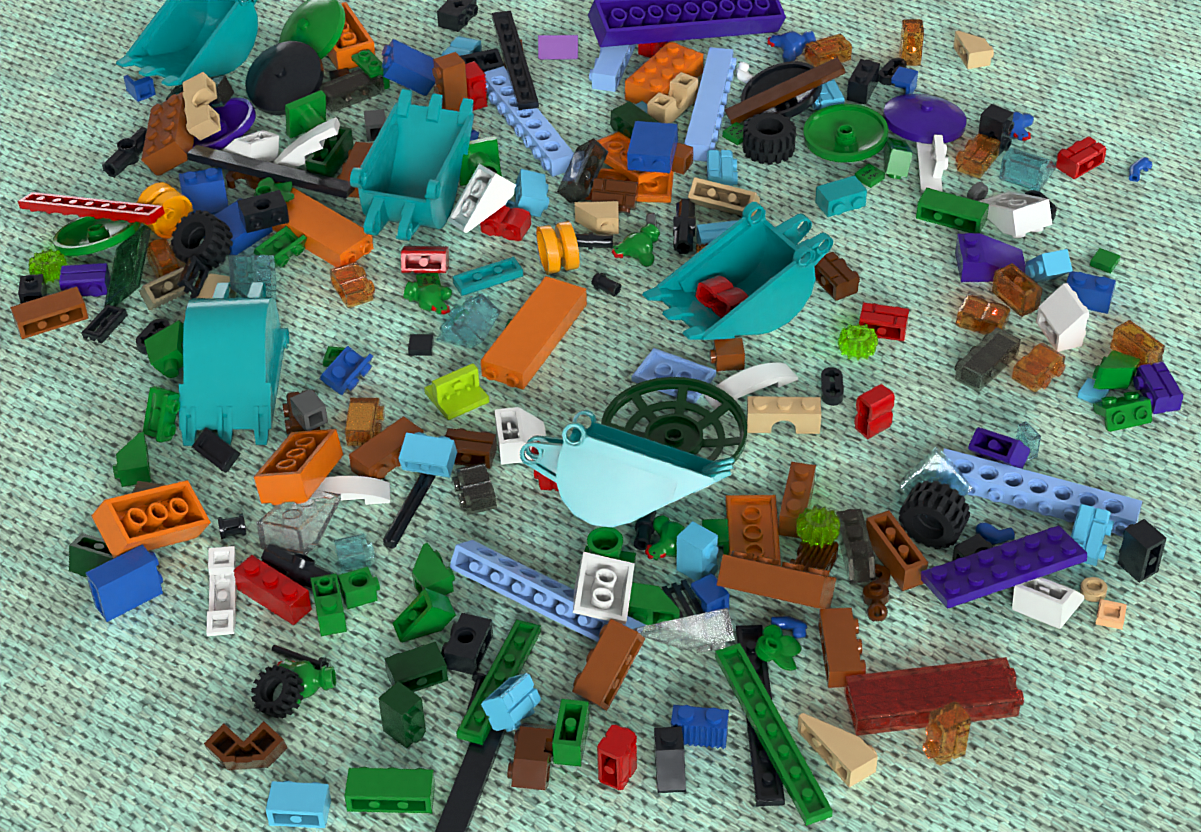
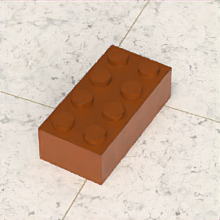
[141,91,195,176]
[716,551,836,609]

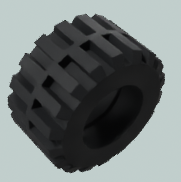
[742,112,796,165]
[171,210,233,271]
[899,480,970,549]

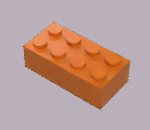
[327,2,375,70]
[625,41,704,104]
[254,429,343,505]
[91,480,211,558]

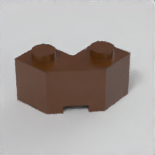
[204,721,288,770]
[507,723,556,790]

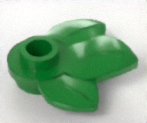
[254,177,295,202]
[755,625,802,671]

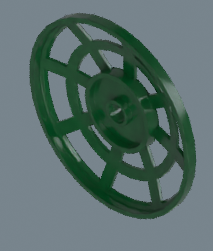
[601,377,747,465]

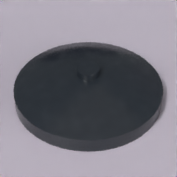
[245,41,324,115]
[741,61,822,118]

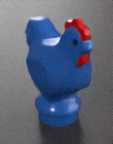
[767,31,816,62]
[1010,112,1034,141]

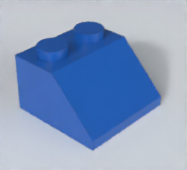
[178,168,229,215]
[1066,271,1116,314]

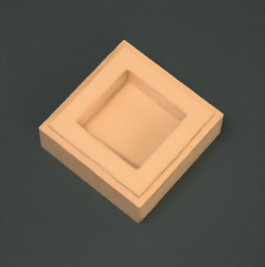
[1096,599,1127,630]

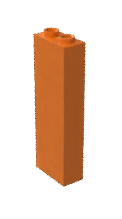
[272,182,374,271]
[481,276,587,390]

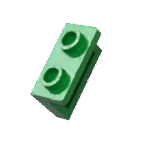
[352,49,390,90]
[253,226,307,270]
[142,386,180,443]
[1093,392,1152,432]

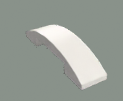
[705,363,798,410]
[290,476,390,510]
[206,546,237,636]

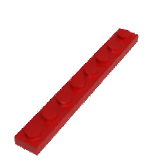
[18,192,165,225]

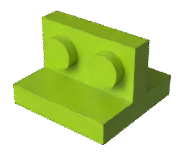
[424,363,489,421]

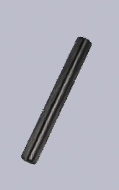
[383,473,436,549]

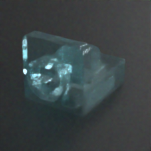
[1016,421,1041,462]

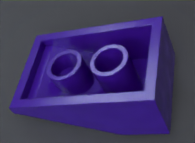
[955,233,1029,282]

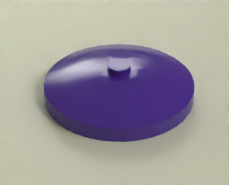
[883,94,967,144]
[193,98,256,150]

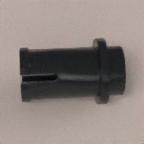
[591,273,621,297]

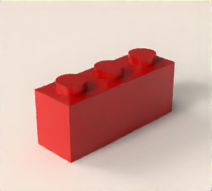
[233,555,312,626]

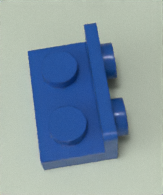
[319,346,374,395]

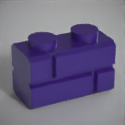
[59,263,110,297]
[1133,362,1184,414]
[968,427,1030,469]

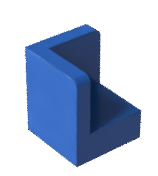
[891,66,918,94]
[123,75,156,102]
[691,573,729,620]

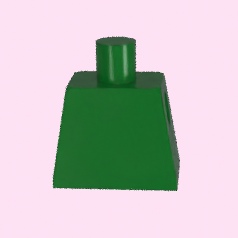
[144,320,184,378]

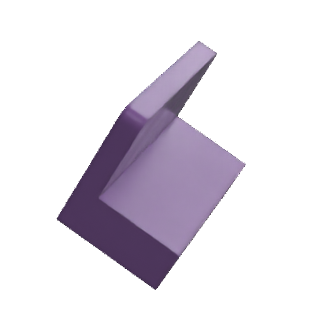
[538,35,578,60]

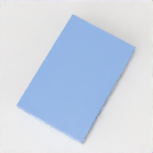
[631,348,716,404]

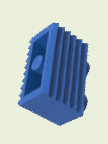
[671,704,729,749]

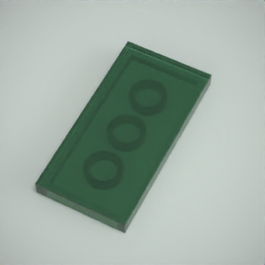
[105,225,151,307]

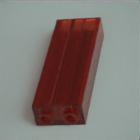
[844,657,1024,736]

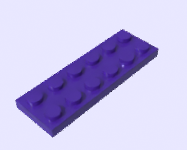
[921,525,1087,609]

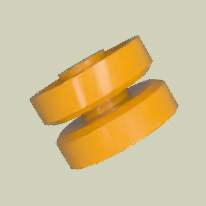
[136,182,193,239]
[536,221,580,275]

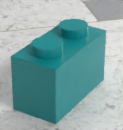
[815,175,867,217]

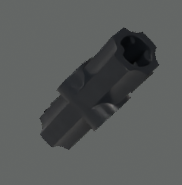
[102,127,147,178]
[673,198,696,254]
[261,543,339,588]

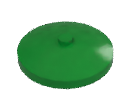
[279,0,345,59]
[803,104,888,162]
[53,216,141,256]

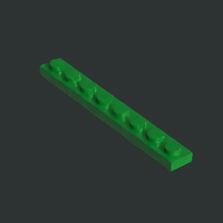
[715,643,833,826]

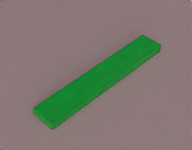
[456,619,541,745]

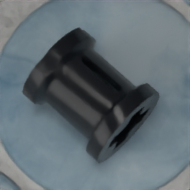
[218,513,247,539]

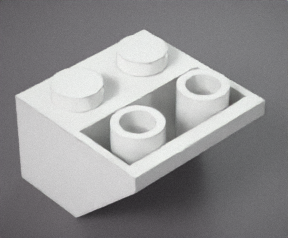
[222,130,279,162]
[1036,283,1089,352]
[494,407,546,465]
[1012,577,1084,629]

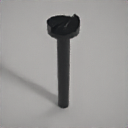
[272,645,329,670]
[466,671,486,712]

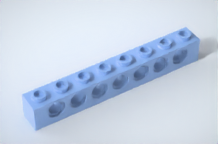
[484,66,575,177]
[935,448,1142,536]
[450,540,646,642]

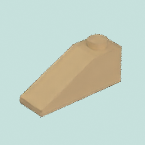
[797,713,878,788]

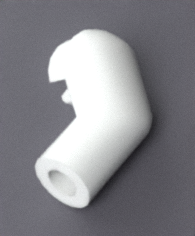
[736,62,754,84]

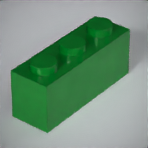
[916,187,989,233]
[344,767,435,814]

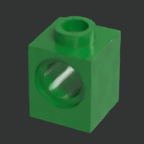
[338,566,380,610]

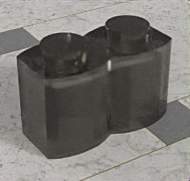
[452,462,497,515]

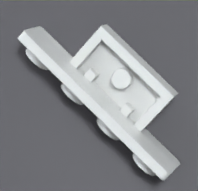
[916,135,948,193]

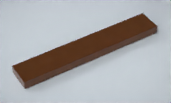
[725,57,846,124]

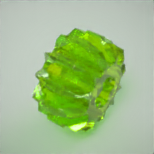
[28,248,67,284]
[838,323,878,361]
[796,505,840,549]

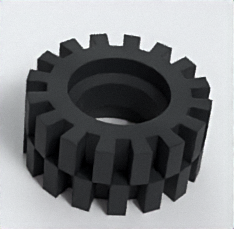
[251,665,304,719]

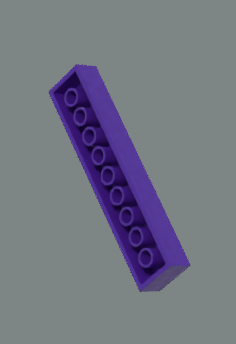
[588,0,786,47]

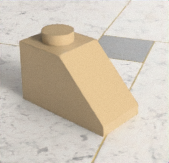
[953,31,994,69]
[575,201,619,235]

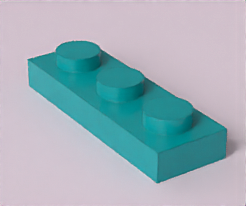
[452,257,523,296]

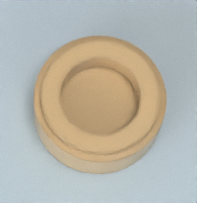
[1080,577,1108,602]

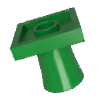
[285,90,326,139]
[459,136,502,186]
[584,527,636,564]

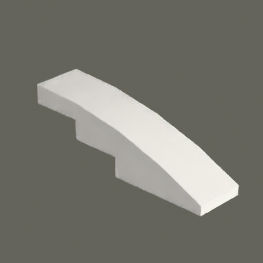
[273,117,340,168]

